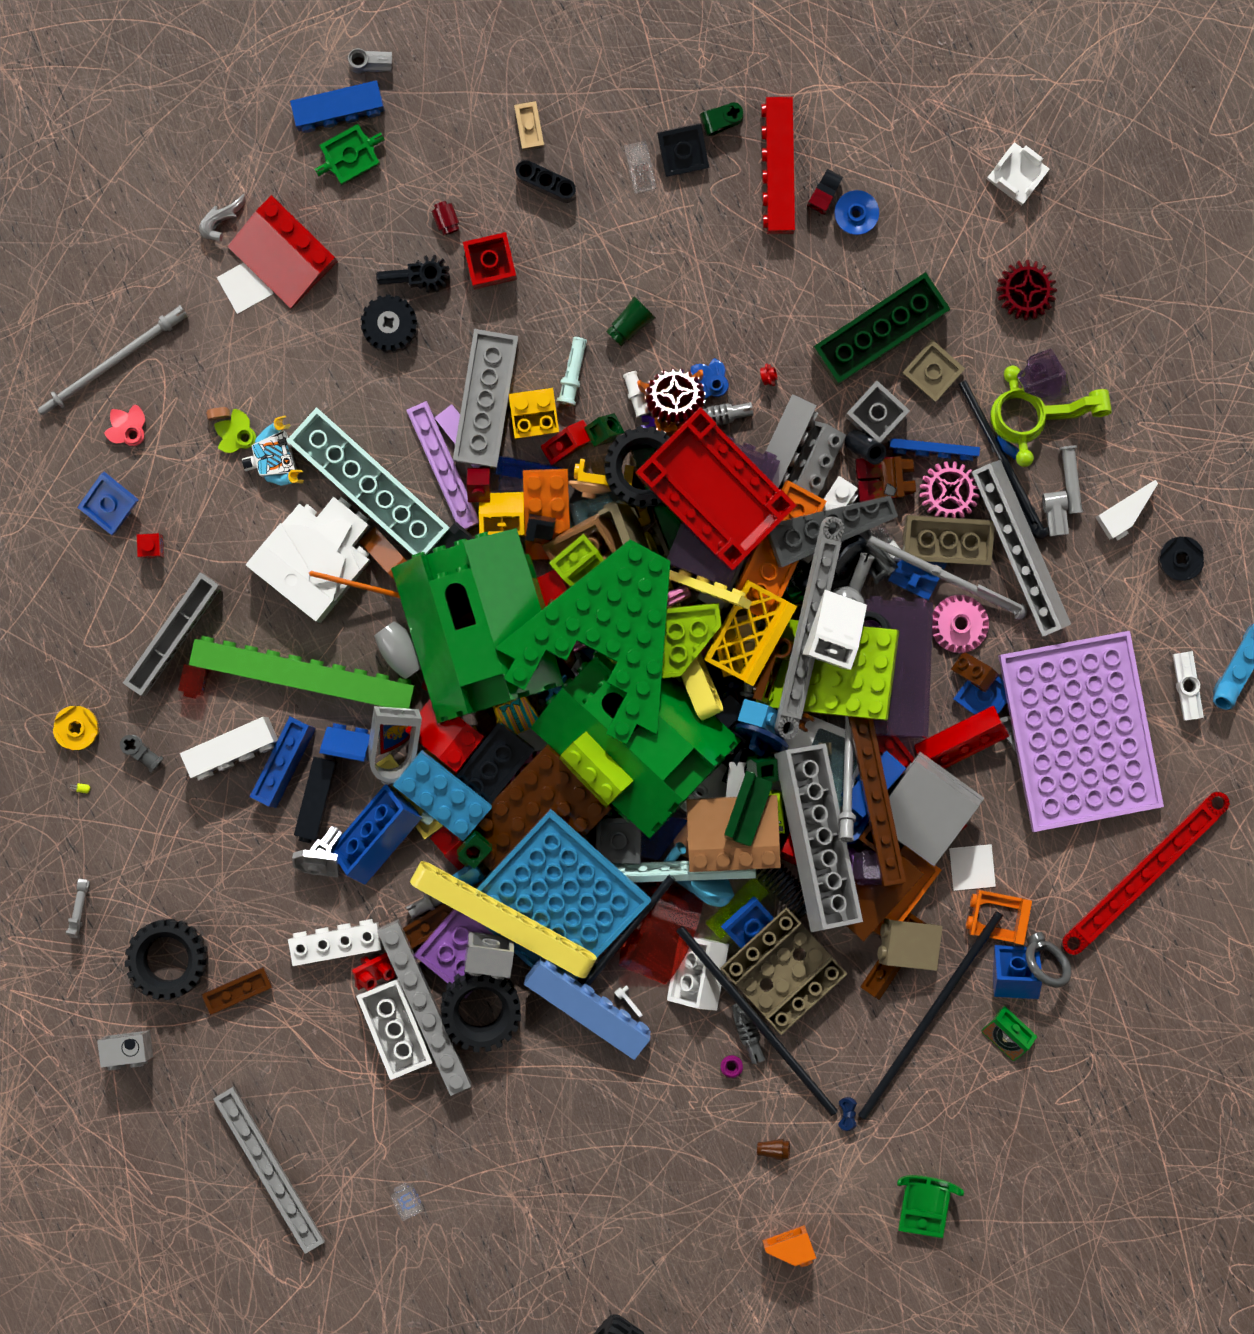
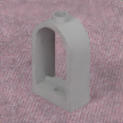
[367,706,422,785]

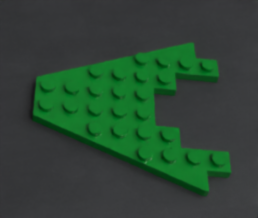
[495,539,670,745]

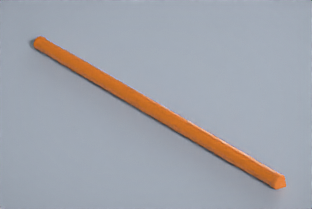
[309,571,400,598]

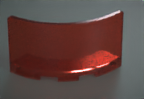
[619,881,703,984]

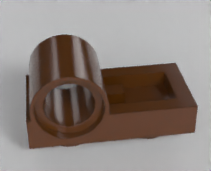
[951,652,999,693]

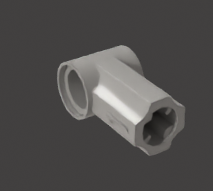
[348,48,392,74]
[1042,491,1069,537]

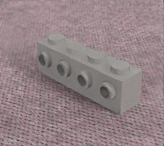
[787,421,846,496]

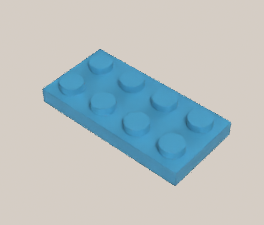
[393,750,492,841]

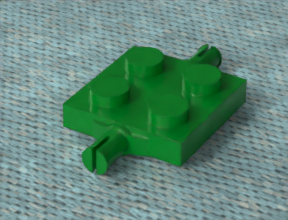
[314,124,385,186]

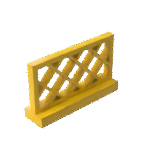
[704,580,797,686]

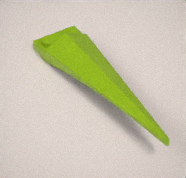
[549,533,682,683]

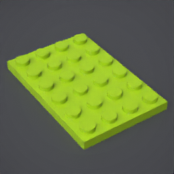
[756,619,899,721]

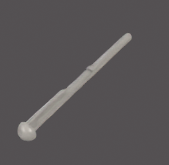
[867,535,1028,620]

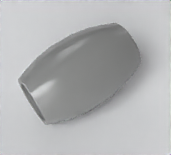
[374,621,421,679]

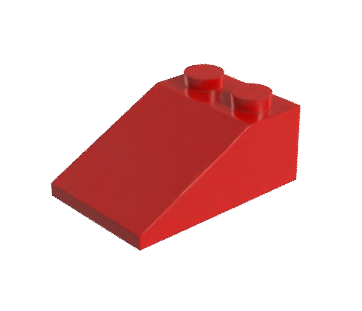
[405,699,485,772]

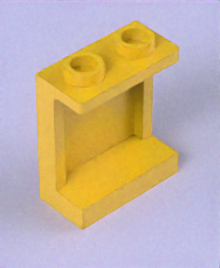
[574,459,634,486]

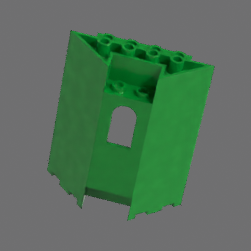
[391,528,564,723]
[531,651,741,839]

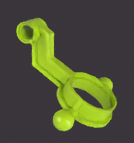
[990,365,1112,467]

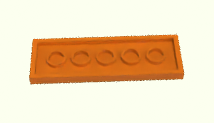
[733,480,827,621]

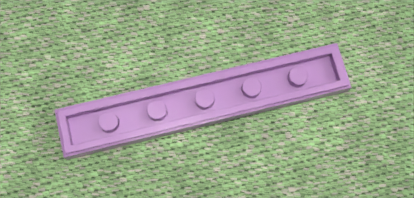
[406,401,479,530]

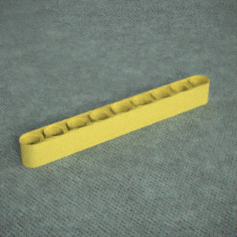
[644,532,723,721]
[410,861,597,978]

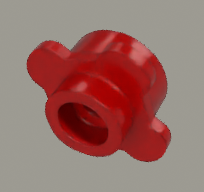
[760,363,778,386]

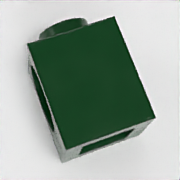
[584,413,625,447]
[457,830,492,869]

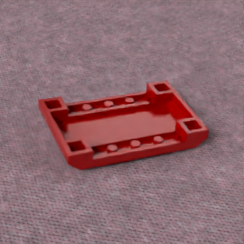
[635,407,797,570]

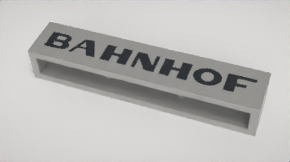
[123,572,222,696]

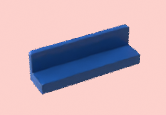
[250,716,316,808]

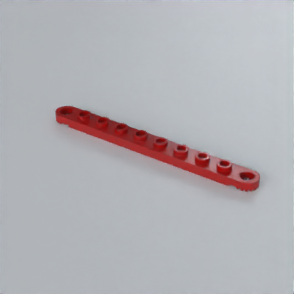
[1062,792,1230,955]

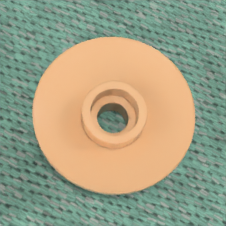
[568,481,611,499]

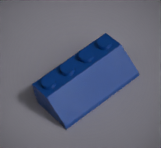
[332,784,422,885]

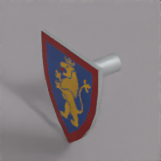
[379,724,410,755]

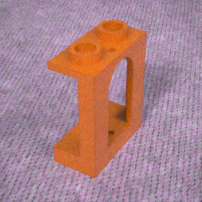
[966,889,1032,945]

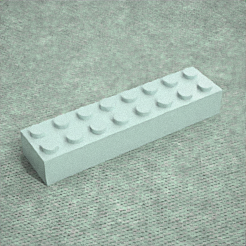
[286,407,450,555]

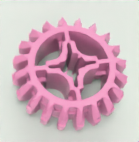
[919,461,980,518]

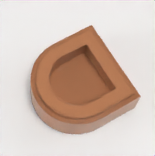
[206,407,231,421]

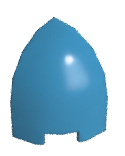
[452,865,486,886]

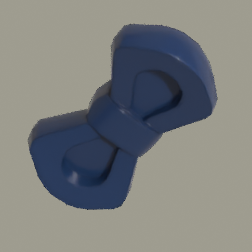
[838,1097,857,1131]

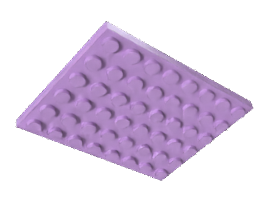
[998,631,1164,832]

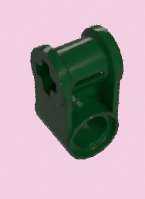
[699,102,743,136]

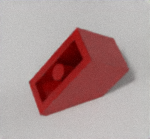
[540,420,591,465]

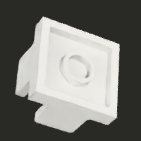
[987,142,1050,206]

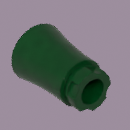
[606,296,656,346]

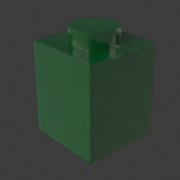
[746,753,779,782]

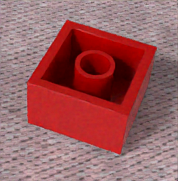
[463,232,517,290]

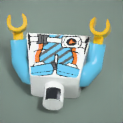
[242,416,304,486]

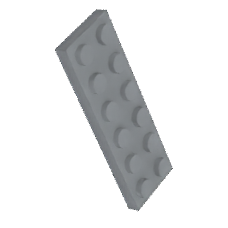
[453,329,518,468]

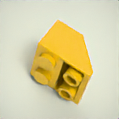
[509,388,559,439]
[479,492,525,537]

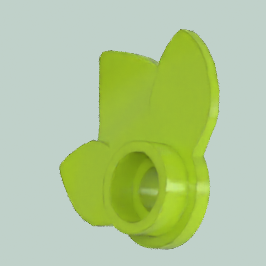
[214,409,256,453]

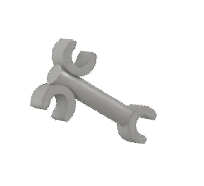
[66,878,90,939]

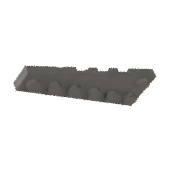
[767,496,898,567]

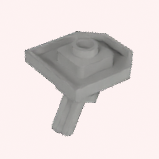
[292,826,342,878]

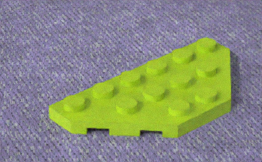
[605,603,721,678]

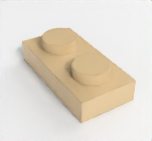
[514,101,544,151]

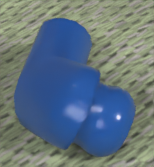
[997,435,1019,460]

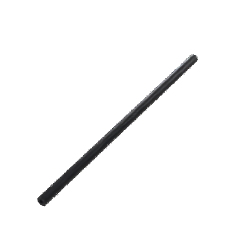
[858,911,1004,1120]
[676,925,838,1116]

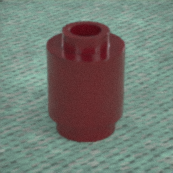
[431,201,460,236]

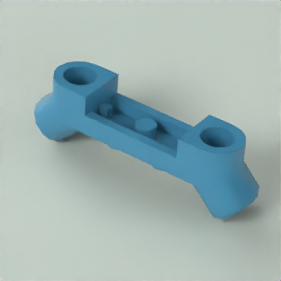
[1213,623,1254,710]

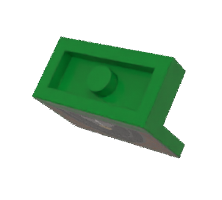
[981,1006,1037,1061]

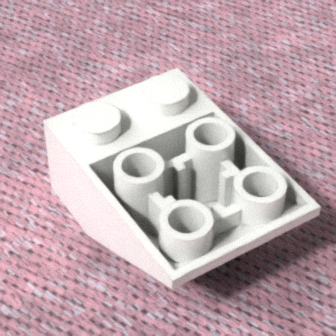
[803,590,867,670]

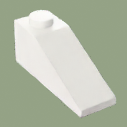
[1095,480,1158,541]

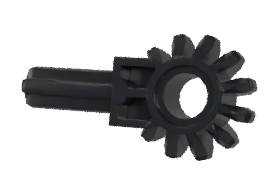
[376,255,450,293]

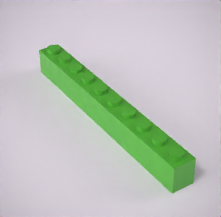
[189,636,416,709]

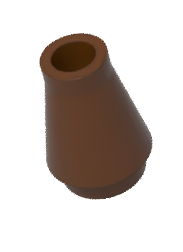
[757,1139,790,1161]

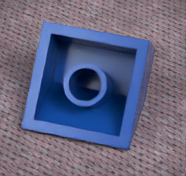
[319,723,370,761]
[993,945,1042,999]

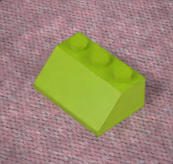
[559,732,634,808]

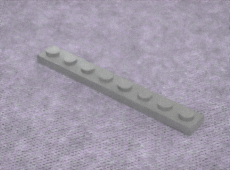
[213,1086,325,1254]

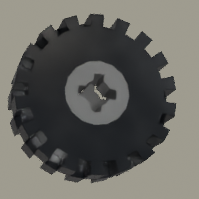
[361,294,418,353]

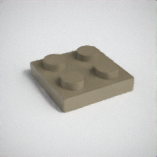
[902,340,965,403]

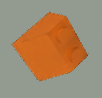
[762,1225,816,1267]

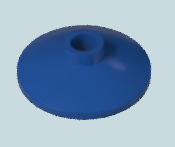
[835,190,879,235]

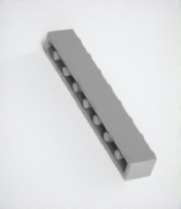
[972,460,1071,637]
[377,919,471,1096]

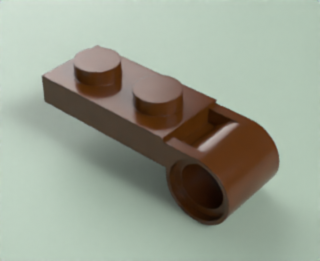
[753,638,793,704]

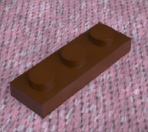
[201,967,273,1015]

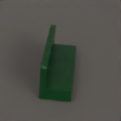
[724,771,773,847]

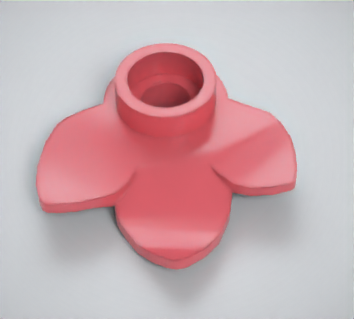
[104,404,145,446]

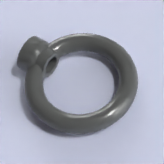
[1026,932,1071,988]

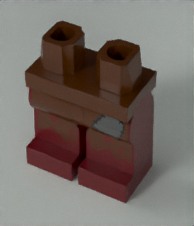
[855,456,916,502]

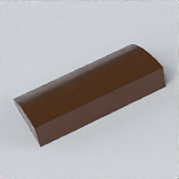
[846,854,924,942]

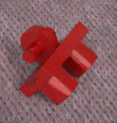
[352,953,395,991]

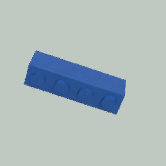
[290,80,385,133]

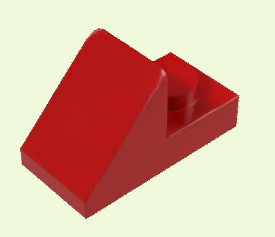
[430,826,474,870]

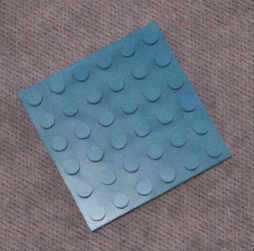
[476,809,651,979]

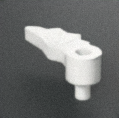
[614,985,642,1017]

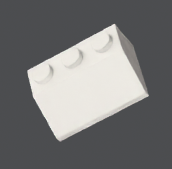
[667,936,729,1011]

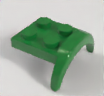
[897,1175,964,1238]

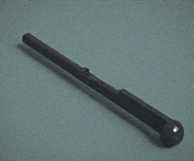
[958,380,1049,539]
[564,874,676,1013]

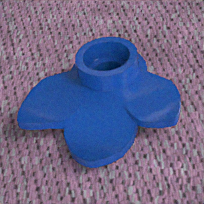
[691,358,729,399]

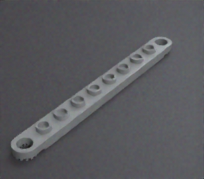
[775,517,844,739]

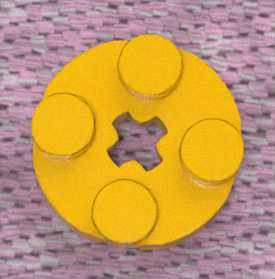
[53,706,100,750]

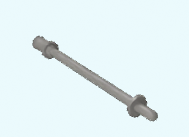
[38,305,189,415]
[838,716,856,842]

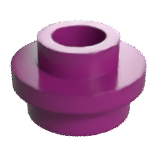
[720,1055,743,1078]

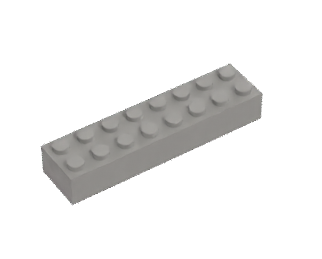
[774,743,863,932]

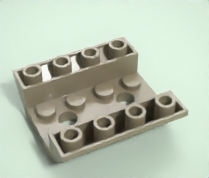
[720,907,847,1035]

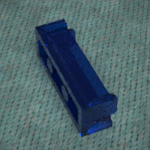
[496,455,566,479]

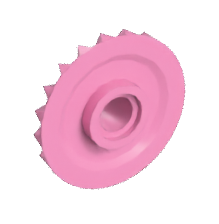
[931,595,989,653]

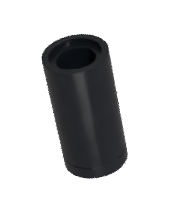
[845,429,886,465]

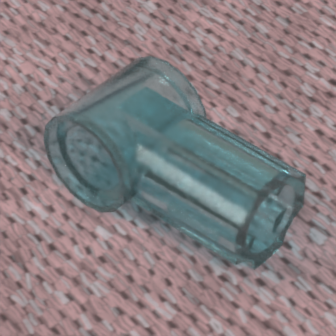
[569,494,613,526]

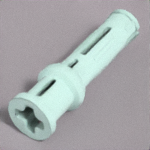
[556,337,587,406]

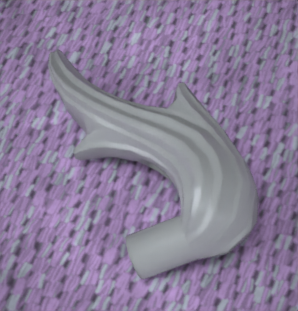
[199,194,245,242]

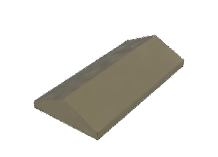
[902,515,995,565]

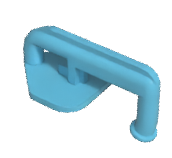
[663,842,734,907]

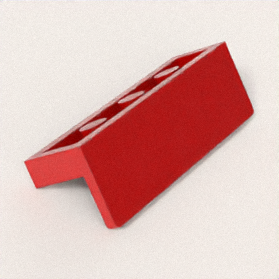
[914,706,1010,769]

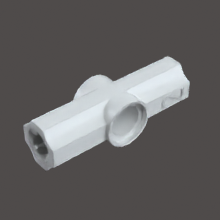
[1172,651,1204,721]

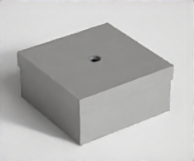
[888,752,984,866]

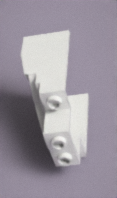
[246,497,371,623]

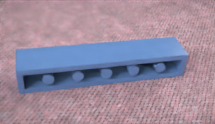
[524,957,651,1060]

